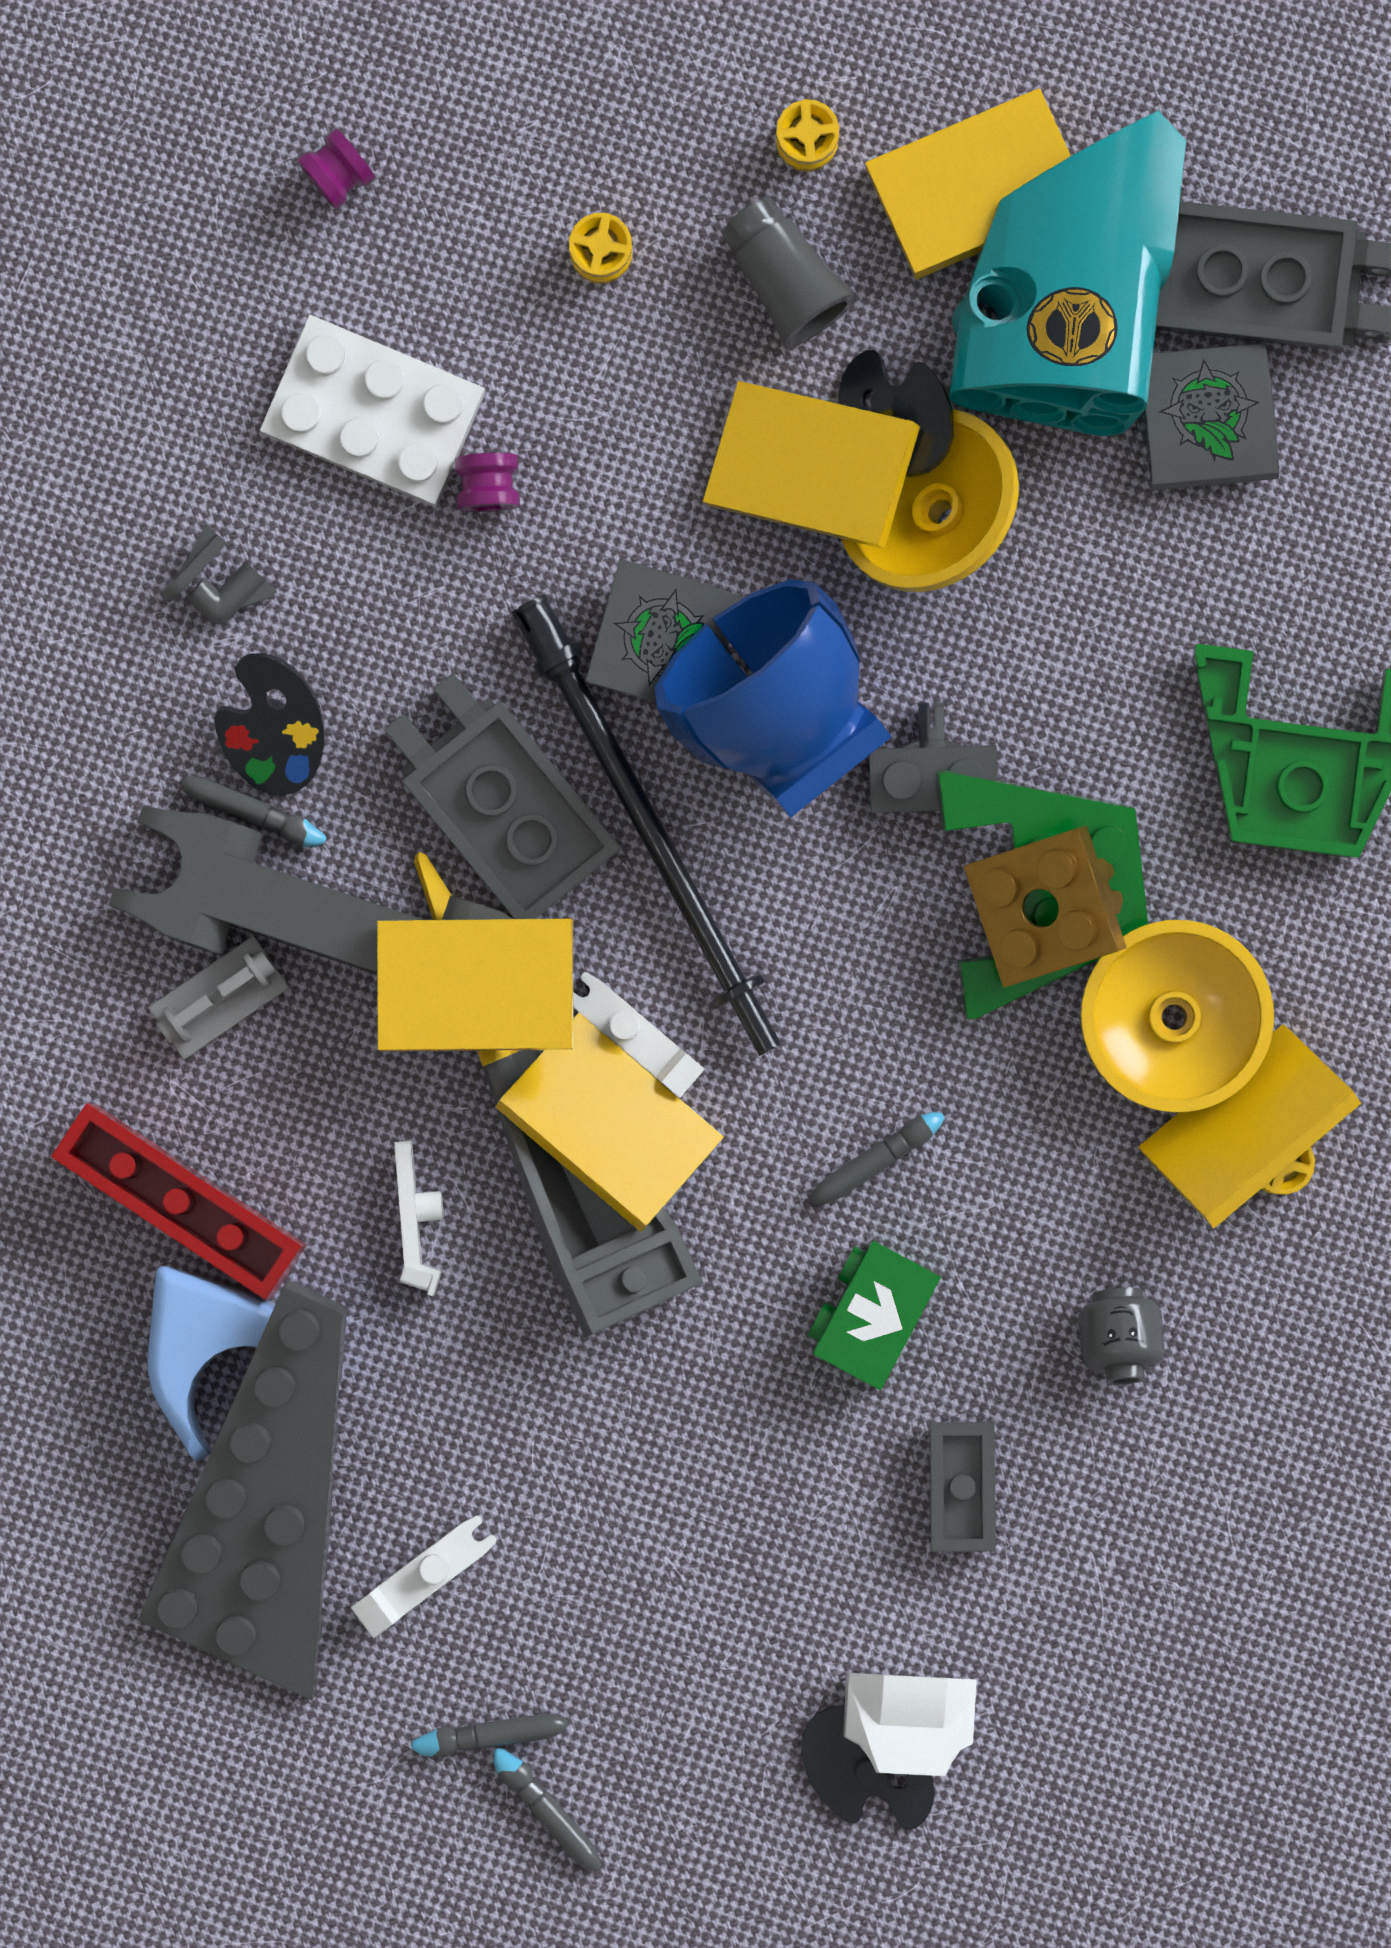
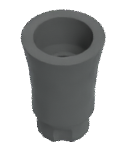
[721,197,857,348]

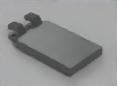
[1156,201,1391,351]
[384,673,622,919]

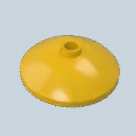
[841,409,1019,592]
[1080,920,1274,1113]

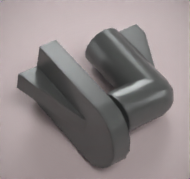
[160,524,277,625]

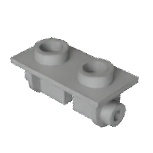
[148,935,289,1060]

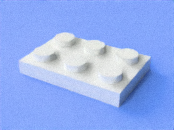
[260,314,486,508]

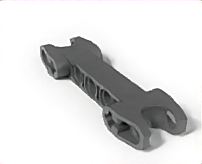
[109,805,511,975]

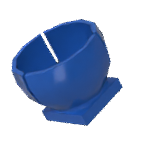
[654,579,891,818]

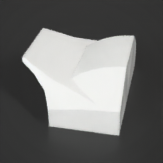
[843,1673,976,1776]

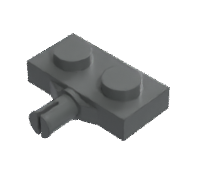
[869,702,998,813]

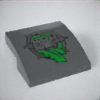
[1144,343,1279,491]
[585,559,743,706]

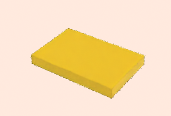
[865,88,1071,280]
[703,381,920,549]
[377,919,574,1052]
[495,1013,724,1232]
[1138,1024,1362,1229]

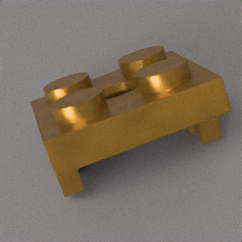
[963,825,1127,988]

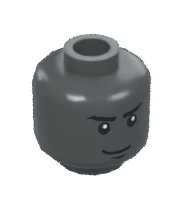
[1078,1287,1165,1385]

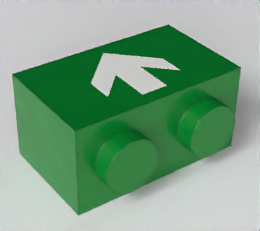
[807,1240,941,1391]

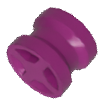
[296,128,376,210]
[455,453,520,512]

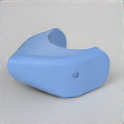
[147,1266,275,1462]

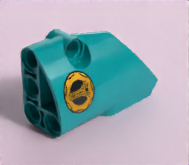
[949,110,1186,436]

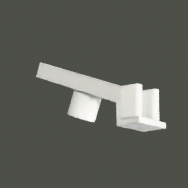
[573,972,705,1098]
[394,1141,443,1296]
[351,1515,496,1638]

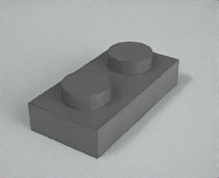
[929,1421,996,1552]

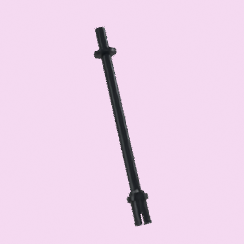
[510,594,781,1056]

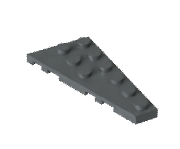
[138,1280,347,1701]

